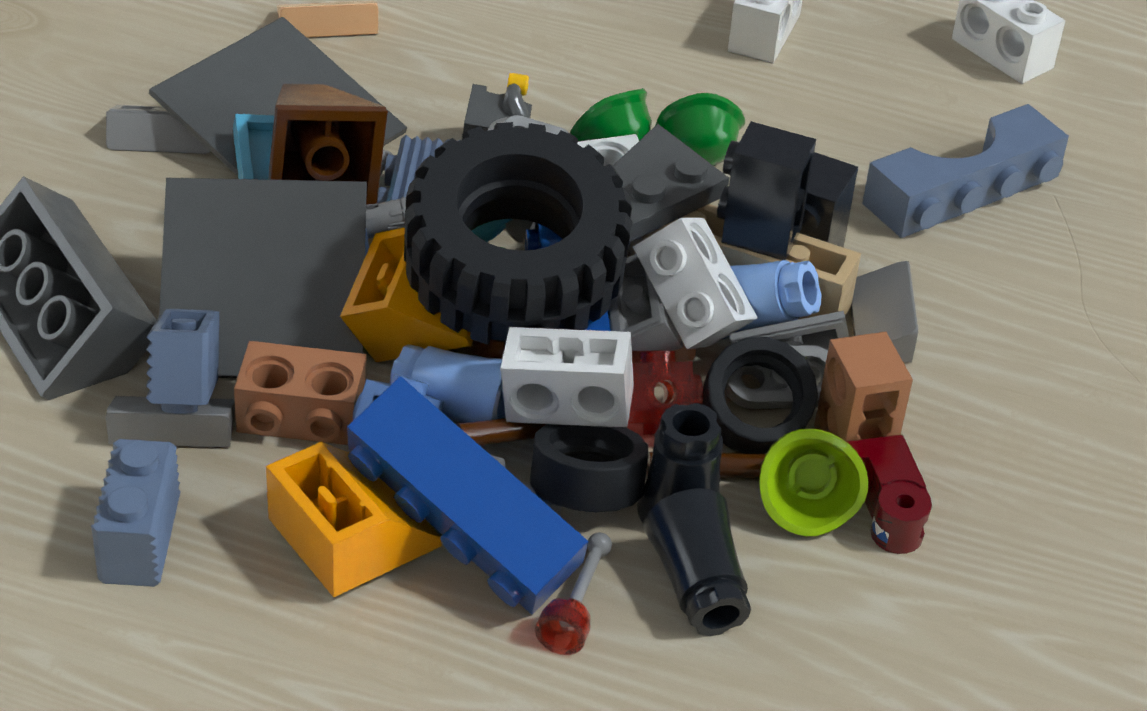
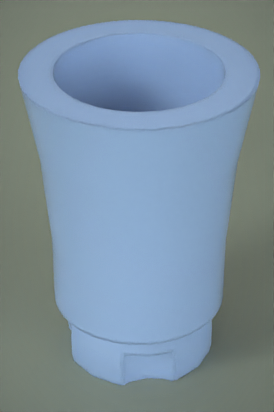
[723,260,822,339]
[389,344,506,423]

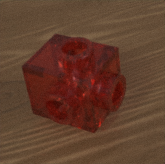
[628,351,703,435]

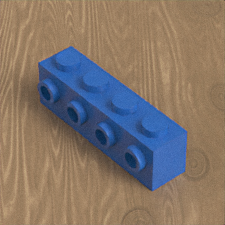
[347,376,588,615]

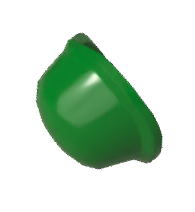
[570,88,652,142]
[655,93,745,166]

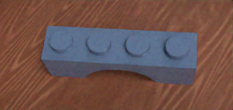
[862,104,1069,238]

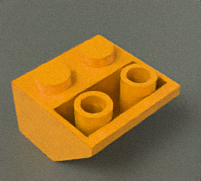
[340,227,473,362]
[266,442,442,598]

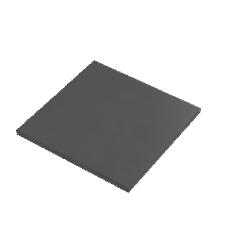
[149,17,407,176]
[159,178,367,378]

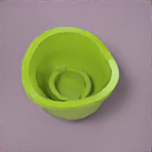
[759,429,868,536]

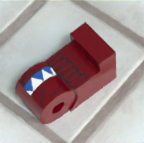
[846,434,932,554]

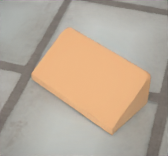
[277,1,378,38]

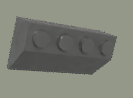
[0,176,157,400]

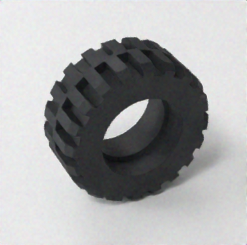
[404,122,633,345]

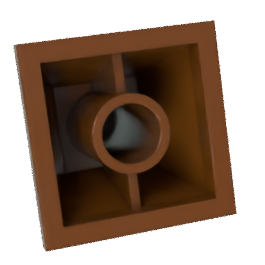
[268,84,388,205]

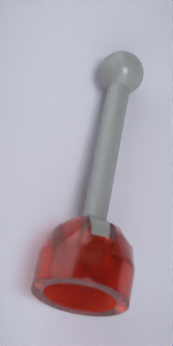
[535,532,612,655]

